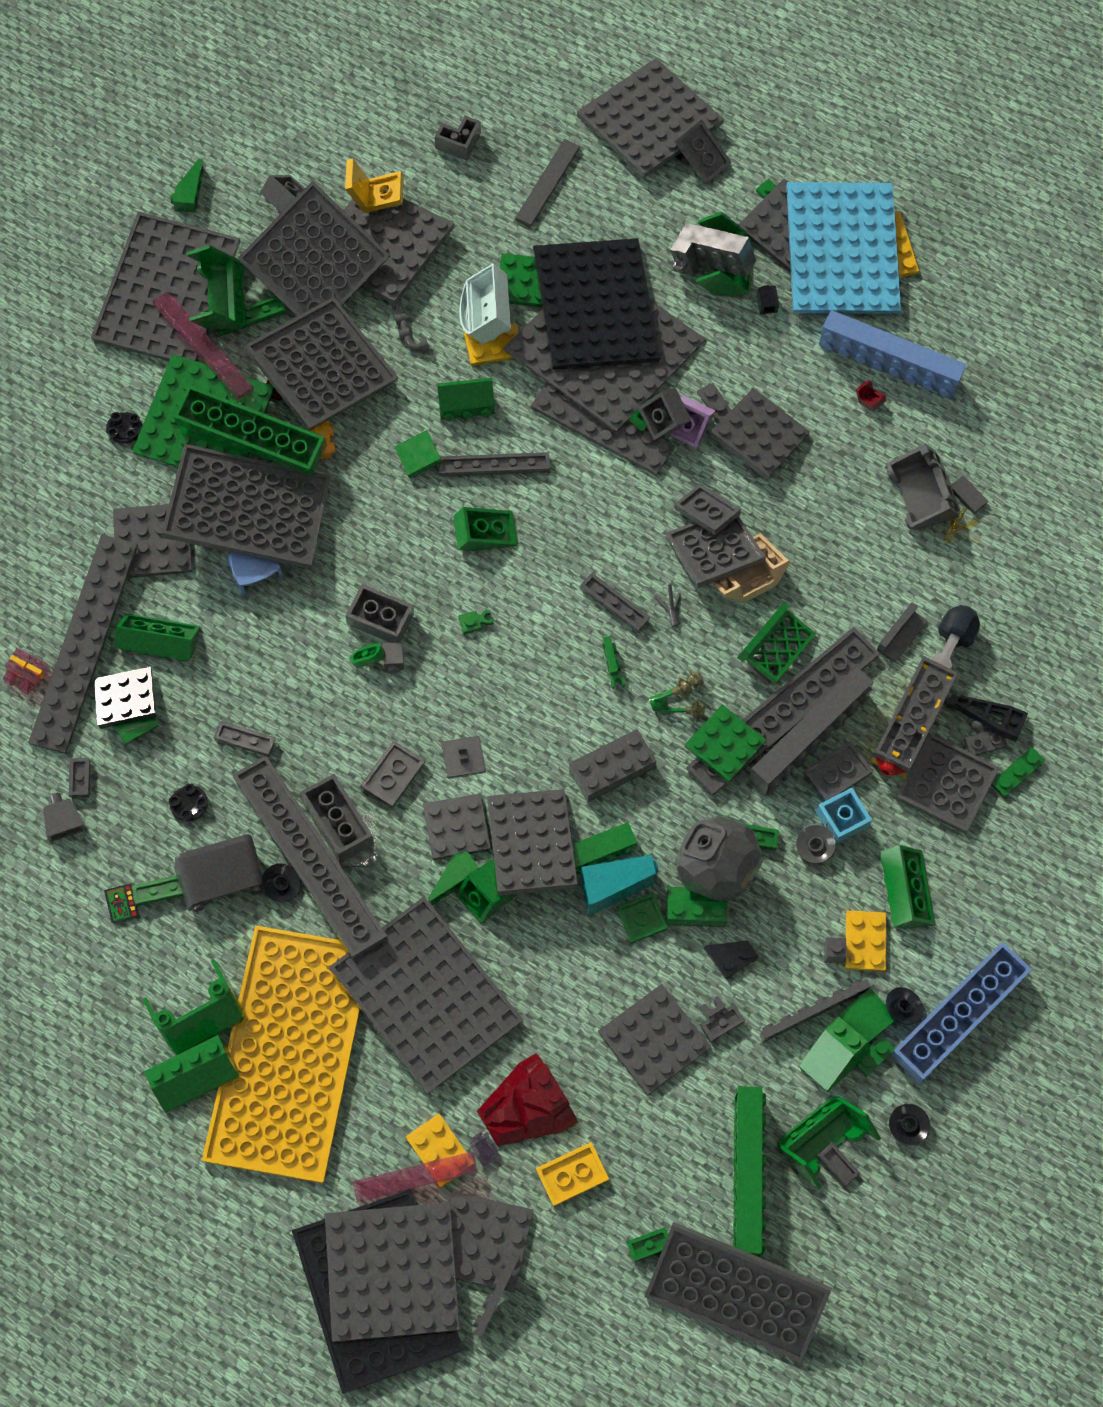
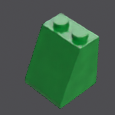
[456,858,518,924]

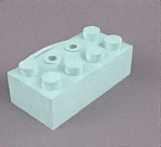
[459,263,511,345]

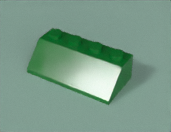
[115,613,200,661]
[880,845,936,929]
[144,1035,239,1113]

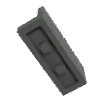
[877,602,927,662]

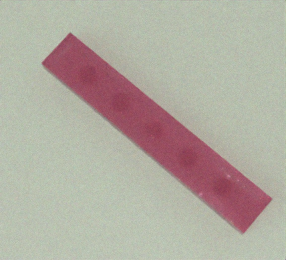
[352,1151,478,1202]

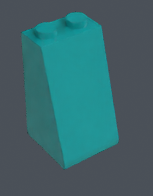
[581,855,658,915]

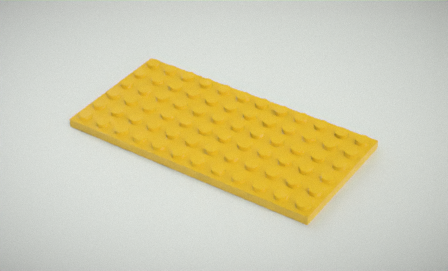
[202,925,360,1184]

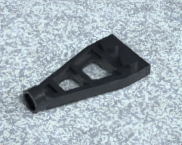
[947,693,1028,742]

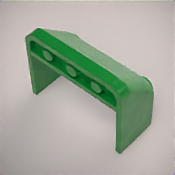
[696,212,752,296]
[186,245,246,329]
[143,959,245,1055]
[777,1096,881,1190]

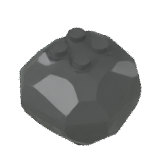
[676,816,763,902]

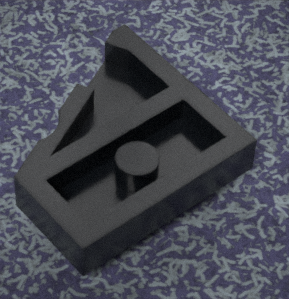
[704,940,759,979]

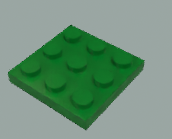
[500,253,542,307]
[684,704,766,783]

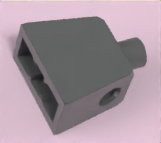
[43,793,86,842]

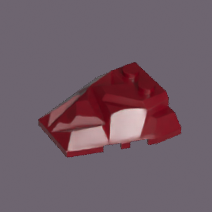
[477,1053,578,1147]

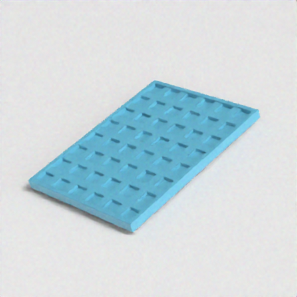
[786,182,901,314]

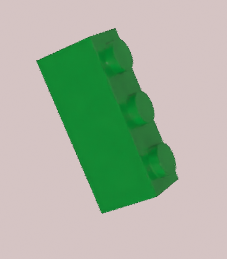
[437,378,495,421]
[666,887,728,928]

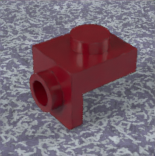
[856,380,887,411]

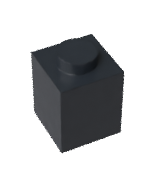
[757,285,779,314]

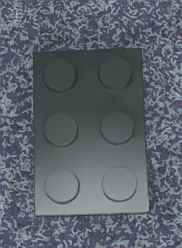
[674,119,732,184]
[674,484,741,535]
[360,740,426,808]
[803,741,873,802]

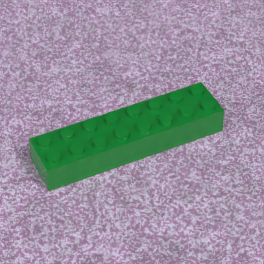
[174,385,327,477]
[733,1086,766,1257]

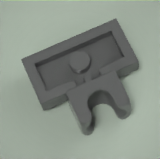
[700,996,745,1042]

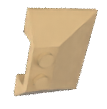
[712,533,790,603]

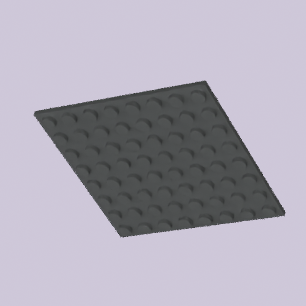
[503,300,706,432]

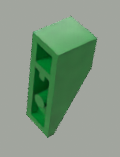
[171,159,204,213]
[428,851,479,905]

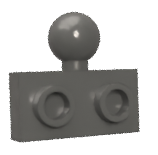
[964,720,1007,755]

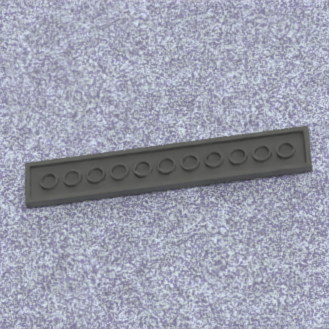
[28,534,138,754]
[686,627,880,796]
[232,756,388,959]

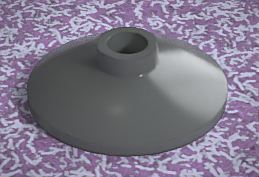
[796,825,836,864]

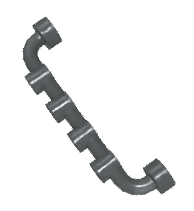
[391,298,430,353]

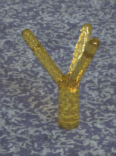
[943,507,979,543]

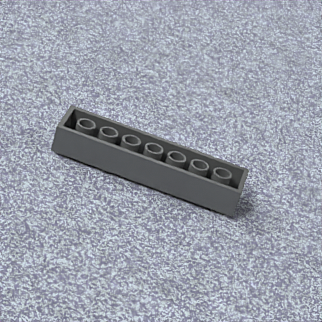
[748,667,874,796]

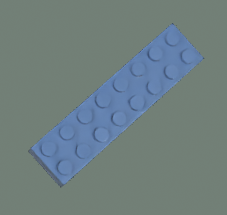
[819,310,966,399]
[890,942,1032,1085]

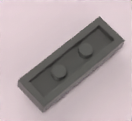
[214,721,276,757]

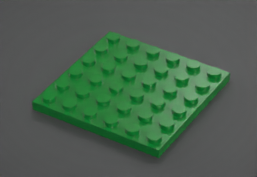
[132,354,275,468]

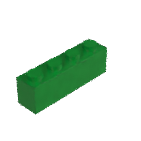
[572,822,637,876]

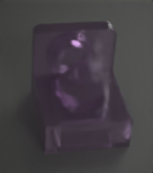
[470,1132,500,1167]

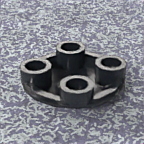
[106,412,142,444]
[169,783,208,822]

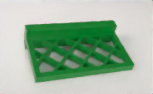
[737,602,816,684]

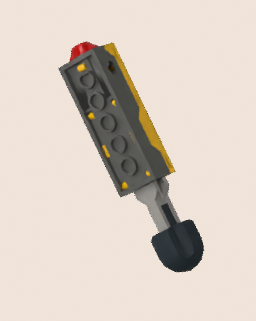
[871,605,980,779]

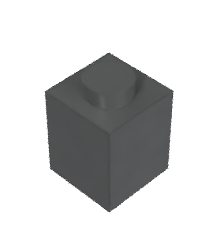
[383,642,404,673]
[824,937,847,963]

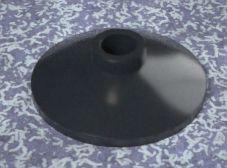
[262,863,300,902]
[886,987,924,1025]
[889,1104,930,1145]

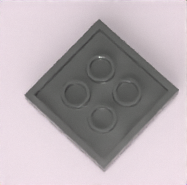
[423,794,491,860]

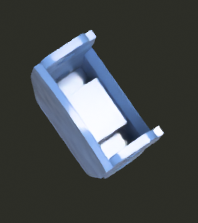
[226,553,283,596]

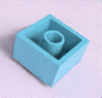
[816,788,872,844]

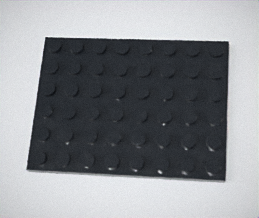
[533,238,661,370]
[292,1189,464,1394]

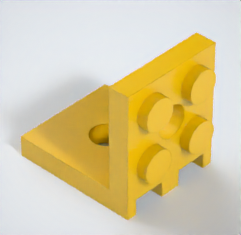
[345,159,404,213]

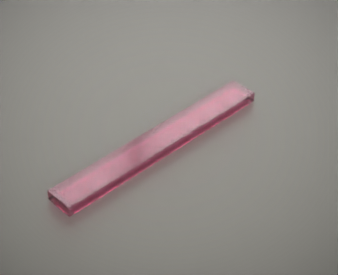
[153,292,254,400]

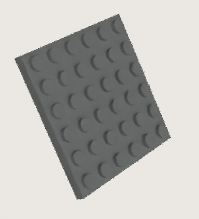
[577,58,724,178]
[238,181,391,317]
[344,190,455,305]
[244,297,398,431]
[325,1202,460,1343]

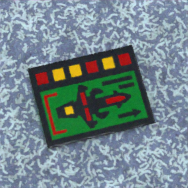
[104,883,139,923]

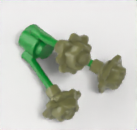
[650,669,705,722]

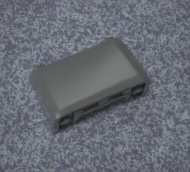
[886,444,961,530]
[174,834,263,912]

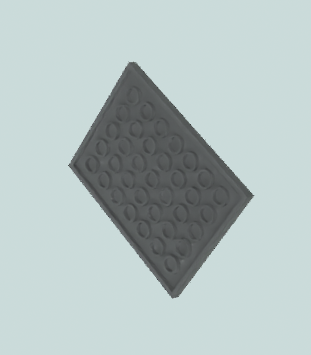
[161,444,331,569]

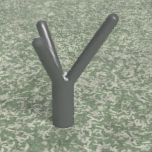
[654,584,681,627]

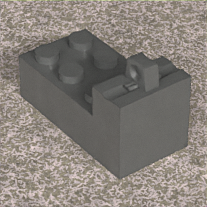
[670,223,756,277]

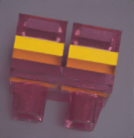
[3,648,50,694]

